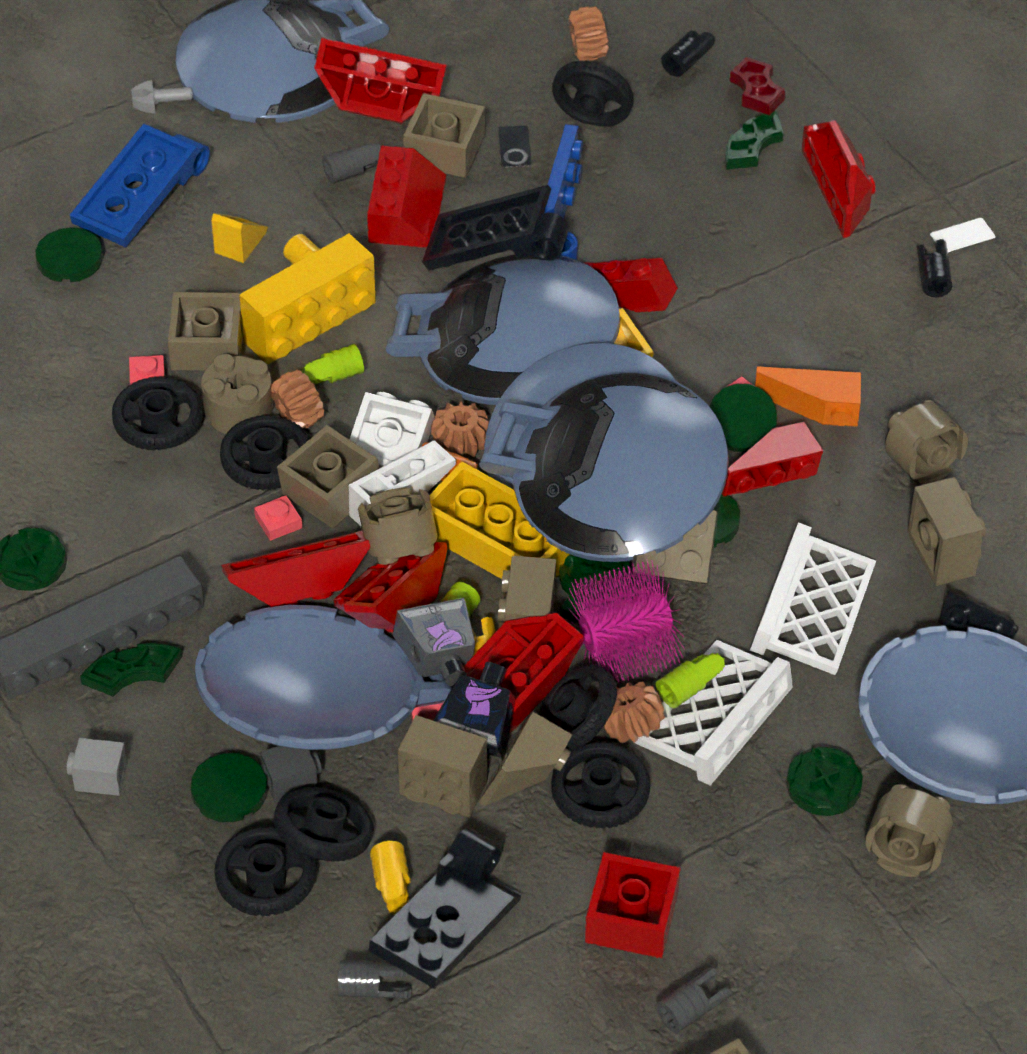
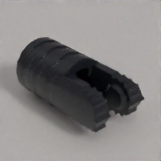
[661,30,715,77]
[917,239,953,298]

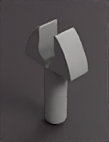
[131,80,193,113]

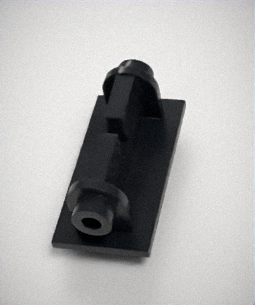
[938,590,1019,639]

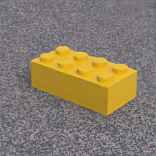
[239,233,376,365]
[429,462,569,579]

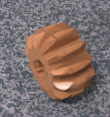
[568,6,608,61]
[271,369,324,429]
[431,401,489,458]
[604,682,665,743]

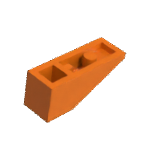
[755,366,861,427]

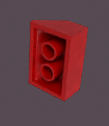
[367,146,446,248]

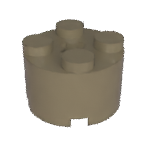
[201,354,273,434]
[885,400,968,484]
[358,488,438,565]
[865,784,953,877]

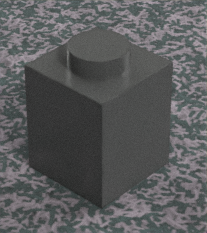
[260,746,322,803]

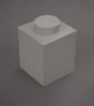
[67,738,127,796]

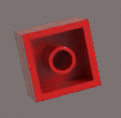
[585,852,680,958]

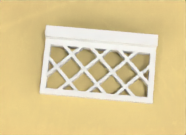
[750,522,876,675]
[635,640,793,786]

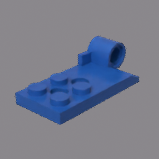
[69,123,210,248]
[544,124,583,260]

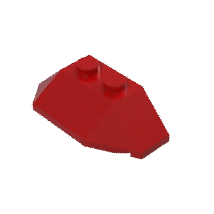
[314,38,447,124]
[802,121,876,238]
[221,531,370,607]
[333,542,448,632]
[464,613,585,733]

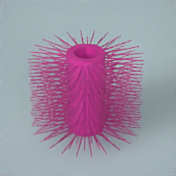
[568,560,685,682]

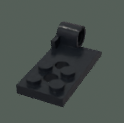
[422,185,569,271]
[368,827,522,989]

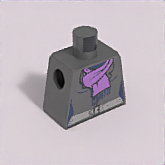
[393,598,475,686]

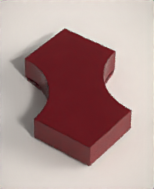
[730,57,785,115]

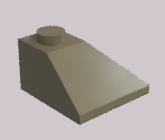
[479,712,572,806]

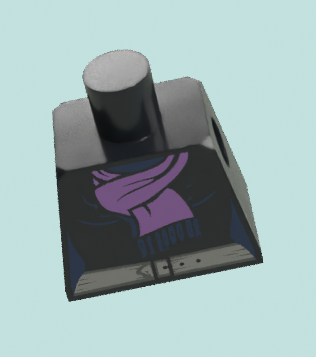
[433,662,515,759]

